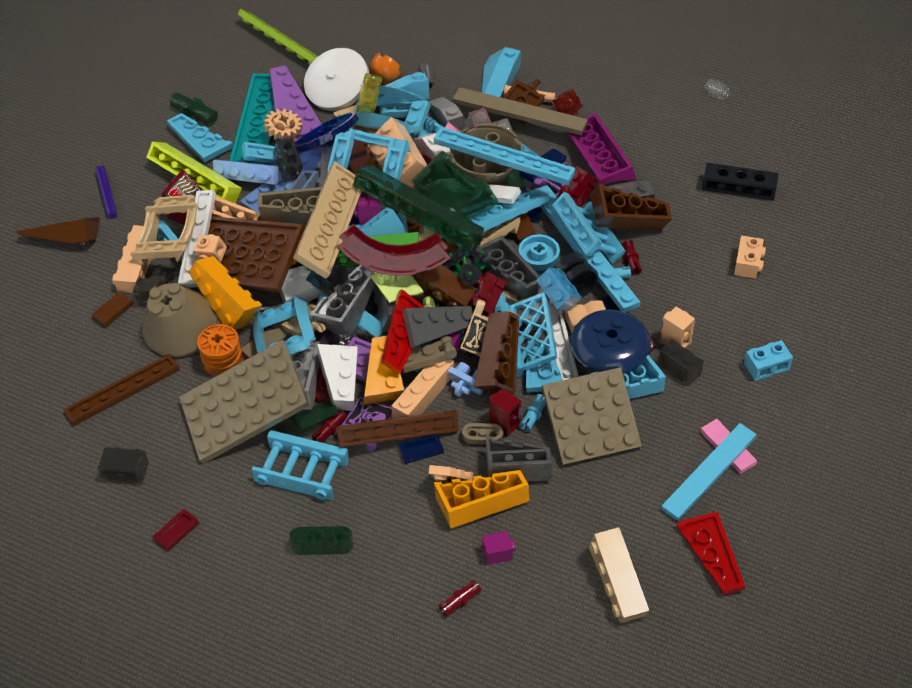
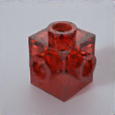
[552,89,583,116]

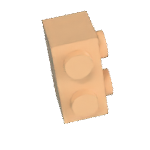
[734,235,766,279]
[661,307,695,354]

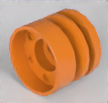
[197,324,243,377]

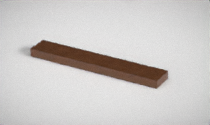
[63,354,180,427]
[336,410,459,448]

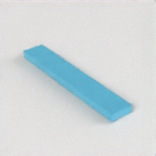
[661,423,757,521]

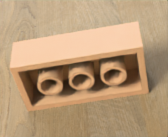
[369,117,430,194]

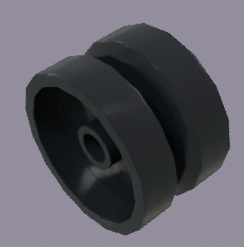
[553,252,599,298]

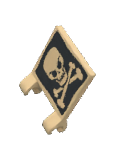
[460,300,515,356]

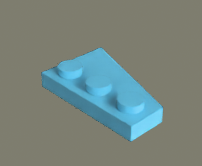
[526,340,563,393]

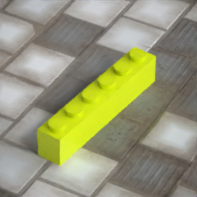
[146,141,242,204]

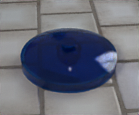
[293,111,359,153]

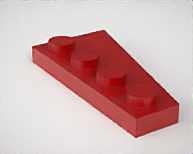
[381,289,425,375]
[676,511,745,595]

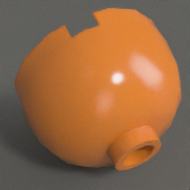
[369,53,403,85]

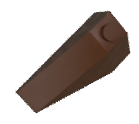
[17,217,100,246]

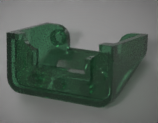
[411,150,498,223]

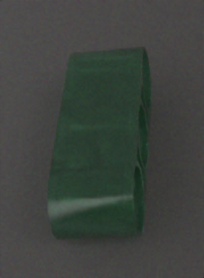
[289,526,354,555]

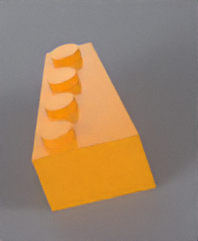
[188,256,262,330]
[434,470,529,529]

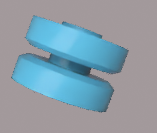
[518,234,560,276]

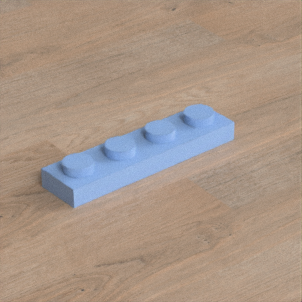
[213,159,278,184]

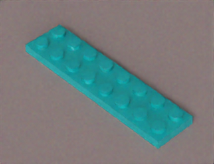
[229,73,275,165]

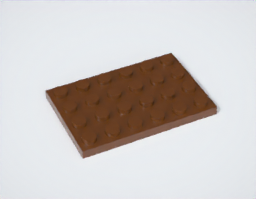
[208,216,305,293]

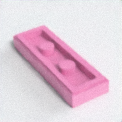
[700,419,757,474]

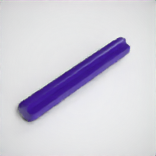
[95,165,117,218]

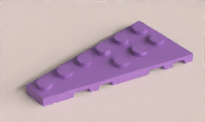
[270,65,328,148]

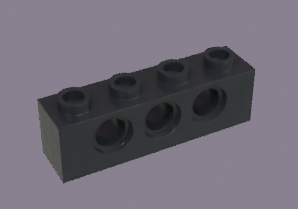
[702,162,779,201]

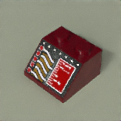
[161,170,203,225]

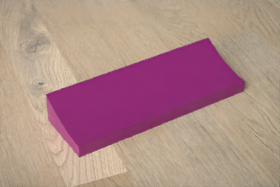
[566,113,637,185]

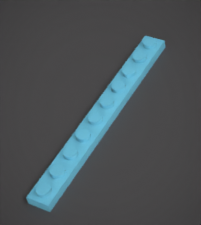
[535,185,640,312]

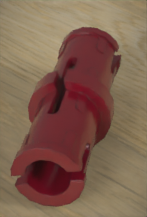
[622,240,642,275]
[311,409,347,443]
[438,580,482,617]

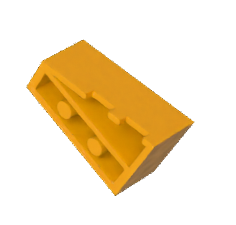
[363,336,404,405]

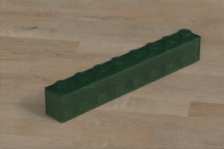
[353,165,484,251]

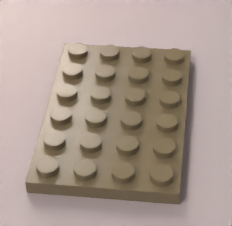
[179,340,310,464]

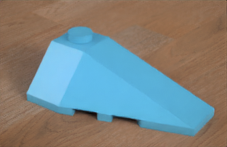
[482,47,521,98]
[376,72,429,106]

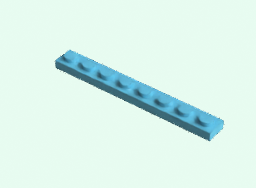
[434,127,575,185]

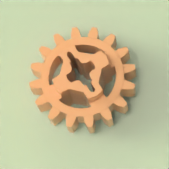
[264,109,302,141]

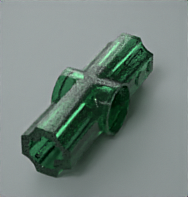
[170,92,218,125]

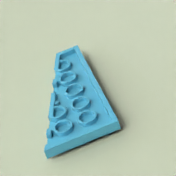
[430,189,549,239]

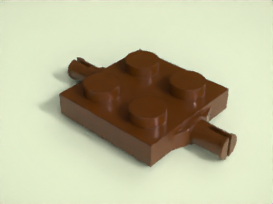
[501,78,545,126]

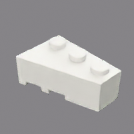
[317,344,357,411]

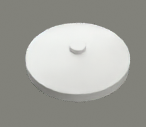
[304,48,369,111]

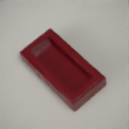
[152,509,199,552]

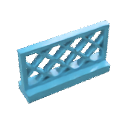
[500,292,558,377]

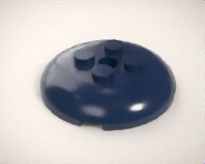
[571,310,651,374]

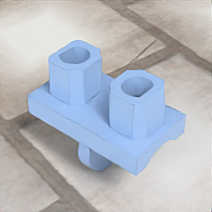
[448,362,483,397]

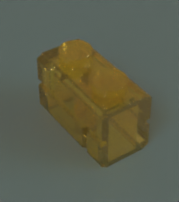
[356,73,382,113]

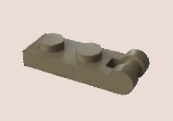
[403,336,457,373]

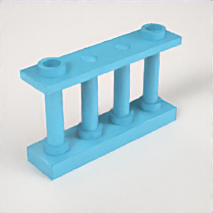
[552,192,626,264]
[252,430,349,501]

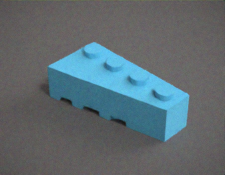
[591,355,666,399]

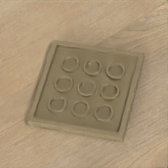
[541,367,642,466]

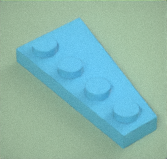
[167,113,233,163]

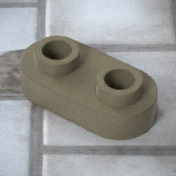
[462,423,503,445]

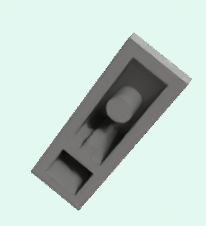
[428,97,464,131]

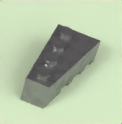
[471,236,540,300]

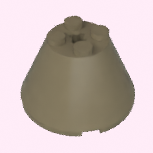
[450,124,522,186]
[142,283,218,358]

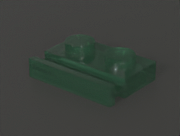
[291,400,338,430]

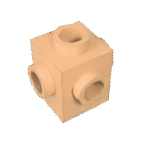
[193,234,227,262]

